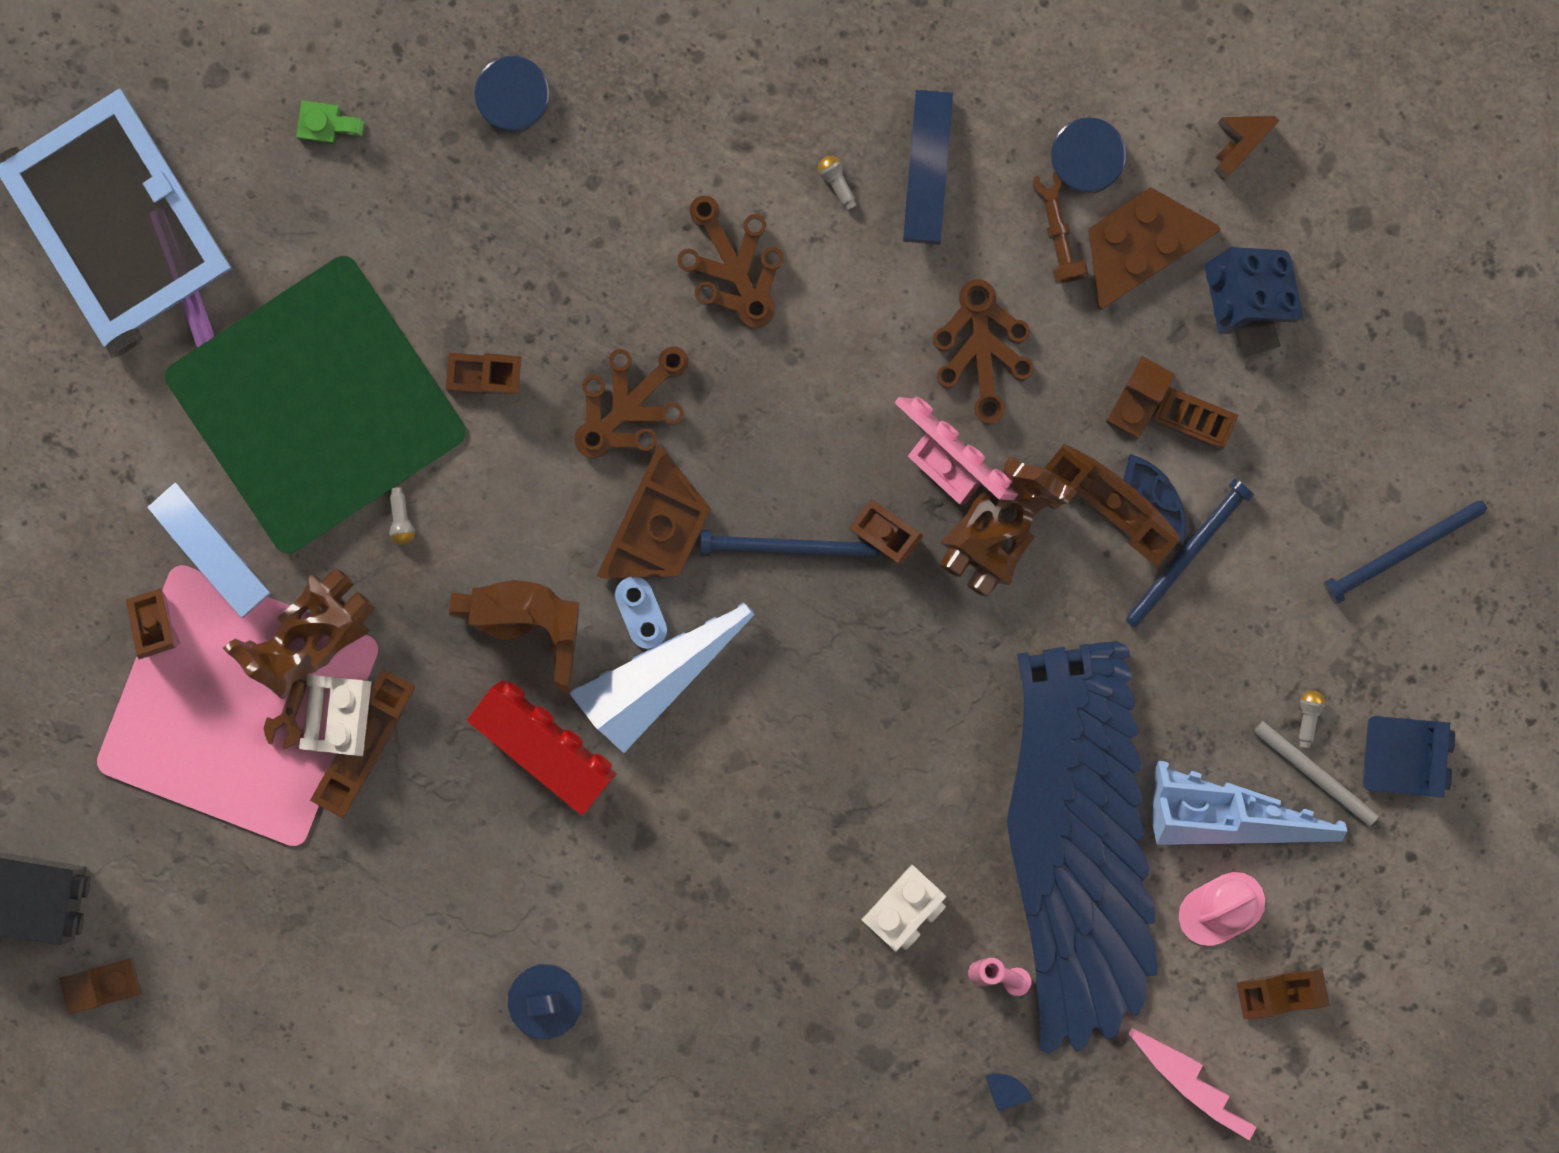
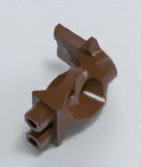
[940,457,1077,597]
[223,568,375,699]
[449,580,580,692]

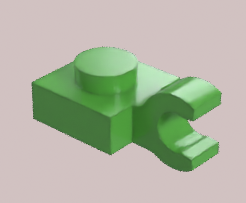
[296,100,365,144]

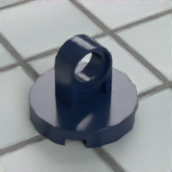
[507,964,583,1039]

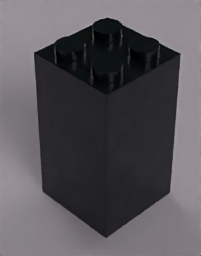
[0,852,91,945]

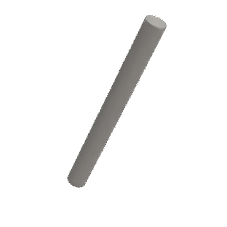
[1253,721,1379,827]

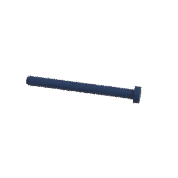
[1126,478,1254,627]
[1324,501,1487,605]
[701,530,880,558]

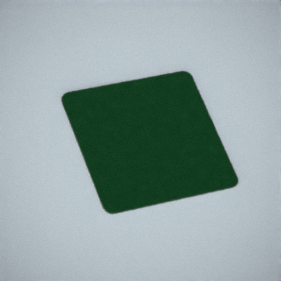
[165,256,466,554]

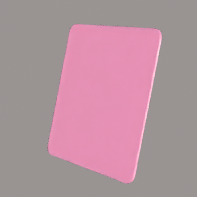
[97,565,378,846]

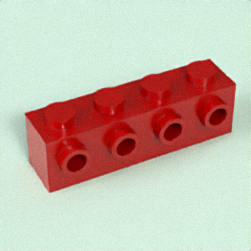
[466,680,617,816]

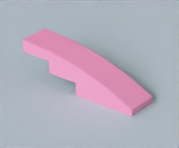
[1129,1028,1256,1140]

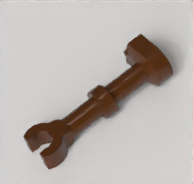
[1033,172,1089,284]

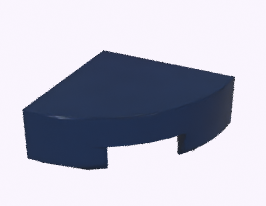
[985,1073,1033,1111]

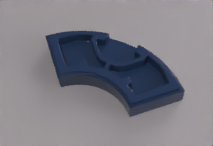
[1123,454,1186,546]

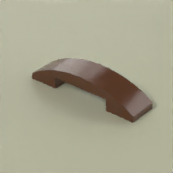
[1045,444,1181,567]
[310,668,416,819]

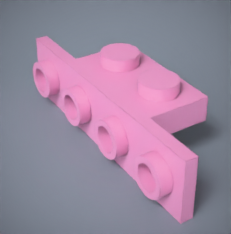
[895,397,1019,505]

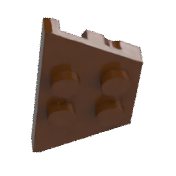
[1088,187,1221,310]
[597,446,711,579]

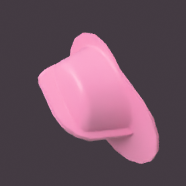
[1178,872,1265,946]

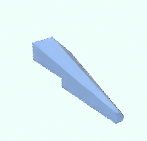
[570,603,754,753]

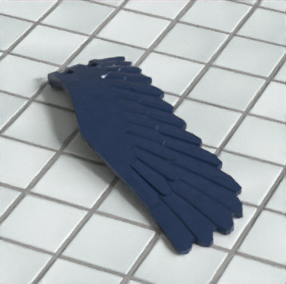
[1006,641,1157,1054]

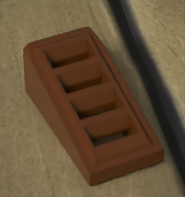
[1153,387,1239,451]

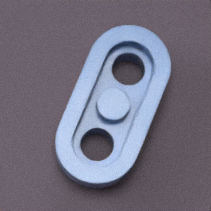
[615,577,667,649]

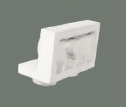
[861,864,946,952]

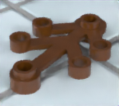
[677,196,783,328]
[933,279,1034,424]
[574,346,689,458]

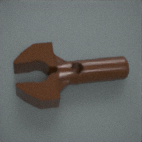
[263,679,307,749]

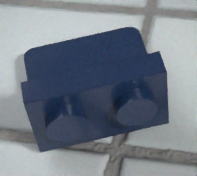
[1204,247,1303,334]
[1362,716,1455,798]

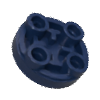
[475,56,550,132]
[1051,117,1126,194]

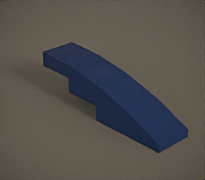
[903,90,953,245]

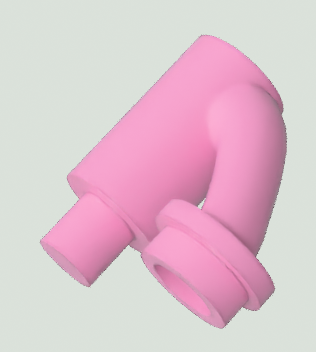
[968,958,1031,996]

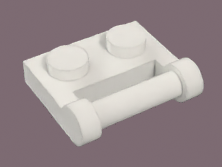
[299,675,371,756]

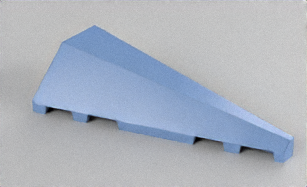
[1151,761,1347,845]

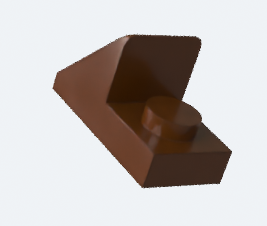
[1214,116,1279,180]
[1106,356,1175,439]
[849,499,923,566]
[126,588,180,660]
[59,958,142,1014]

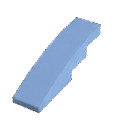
[148,482,271,618]

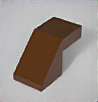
[446,352,522,394]
[1237,968,1330,1019]

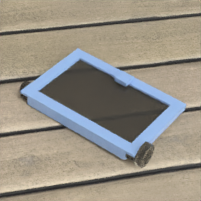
[0,88,232,358]

